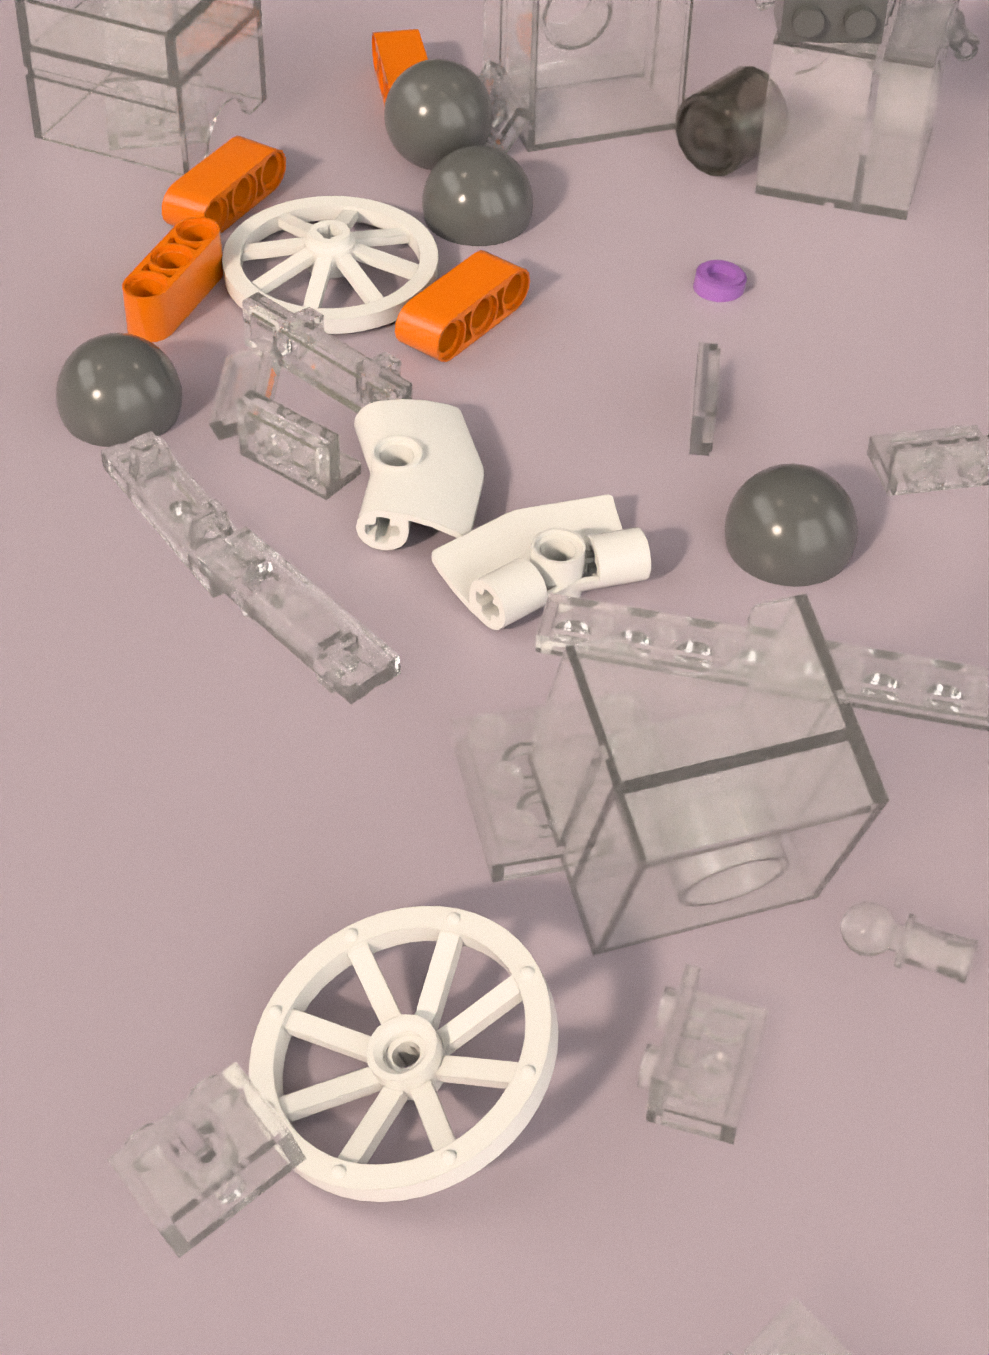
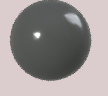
[384,59,493,170]
[422,145,533,246]
[56,333,182,447]
[725,463,858,587]

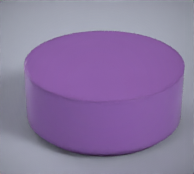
[693,260,747,302]

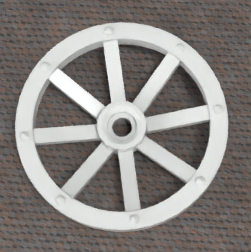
[222,196,438,334]
[249,906,559,1202]

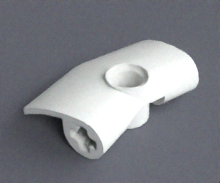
[354,399,484,550]
[432,494,651,630]

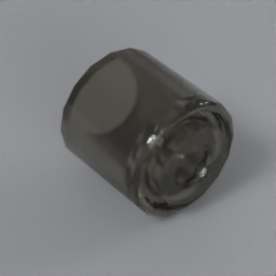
[675,66,790,176]

